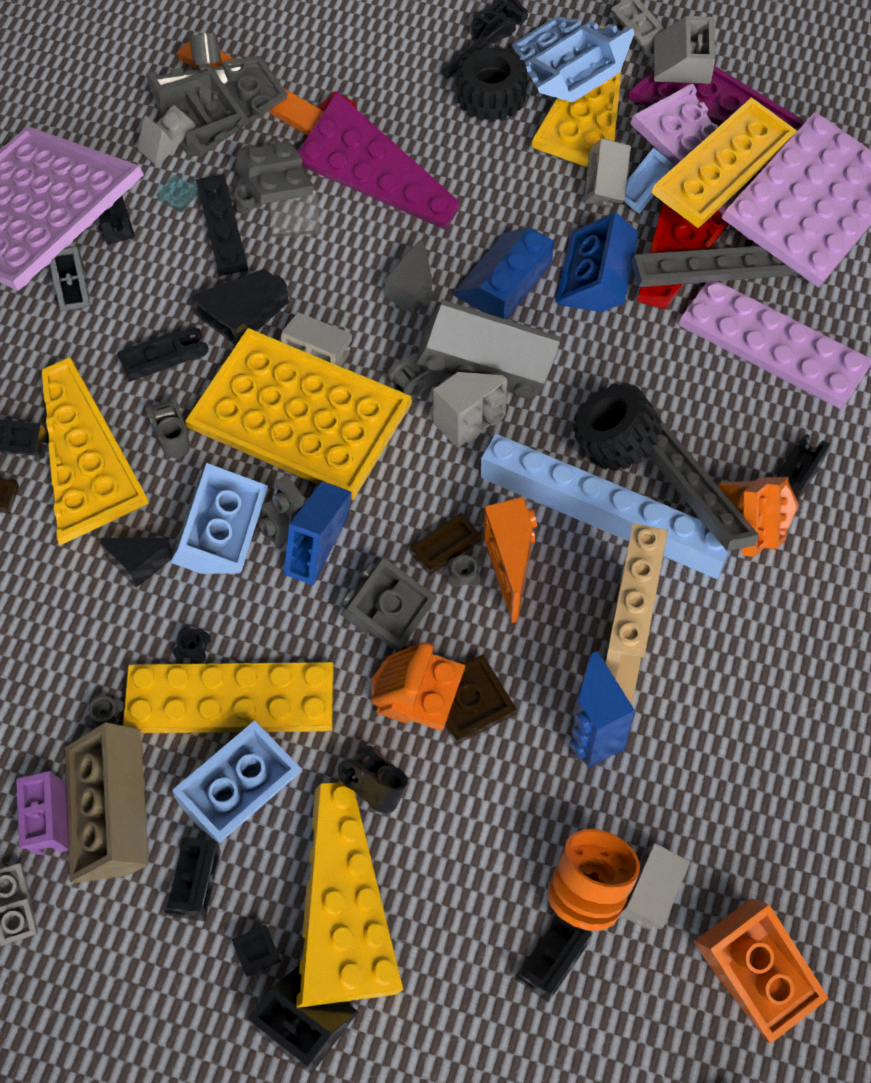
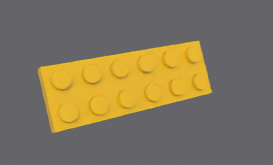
[651,97,797,228]
[123,662,334,733]

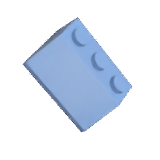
[170,463,268,574]
[172,720,302,843]

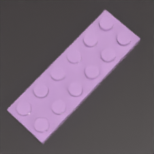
[679,281,871,410]

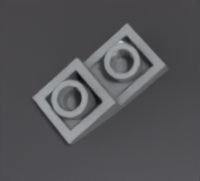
[0,863,38,946]

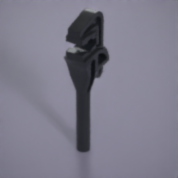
[441,0,528,79]

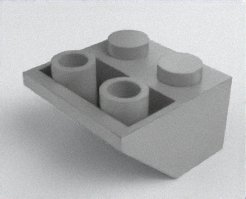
[654,16,715,84]
[433,372,507,448]

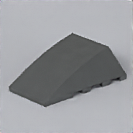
[146,56,288,156]

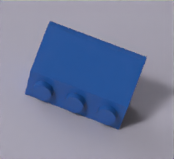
[556,212,639,312]
[454,227,554,320]
[570,651,635,769]

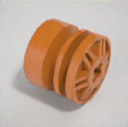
[547,829,640,931]

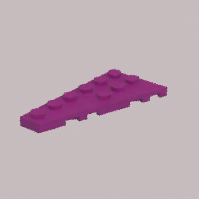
[628,65,806,131]
[298,92,460,230]

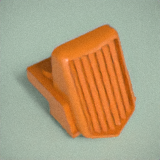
[717,477,799,557]
[371,642,465,732]

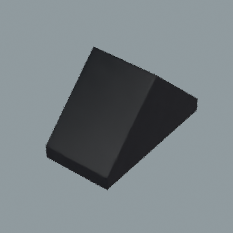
[50,246,91,312]
[101,538,173,588]

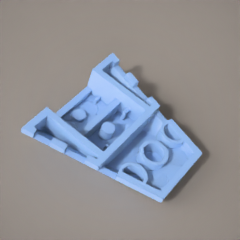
[512,16,634,102]

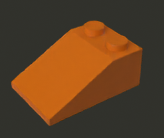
[483,497,537,623]
[694,898,829,1044]

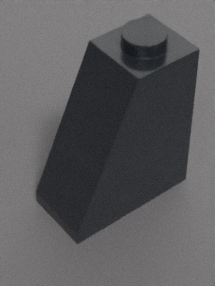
[192,269,289,345]

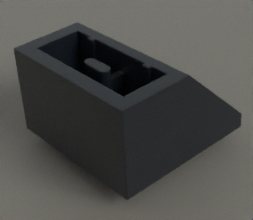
[247,966,358,1075]

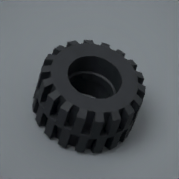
[457,46,527,122]
[572,382,662,471]

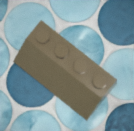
[65,722,149,883]

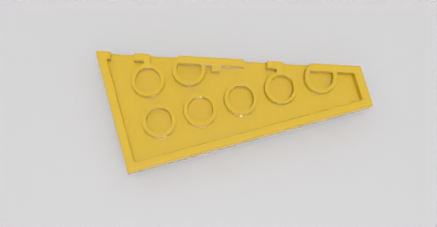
[42,357,149,545]

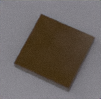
[445,654,517,745]

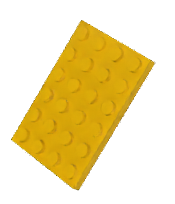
[185,328,412,500]

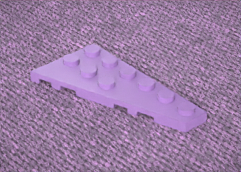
[630,83,751,241]

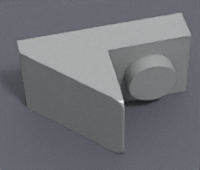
[137,105,196,167]

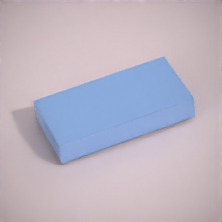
[624,147,675,214]

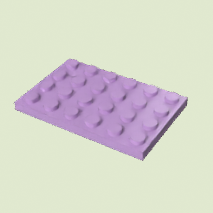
[722,112,871,288]

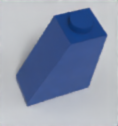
[283,481,352,585]

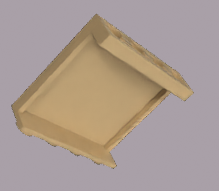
[605,523,668,705]

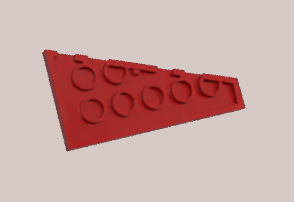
[637,180,753,310]

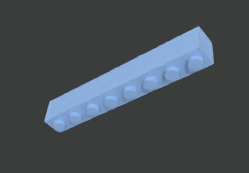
[481,433,731,580]

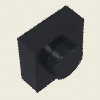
[232,925,281,977]

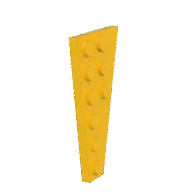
[532,26,622,167]
[296,782,403,1008]

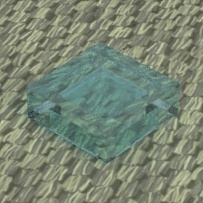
[157,175,199,213]

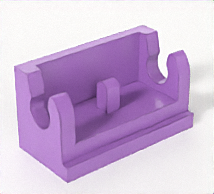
[16,771,69,855]

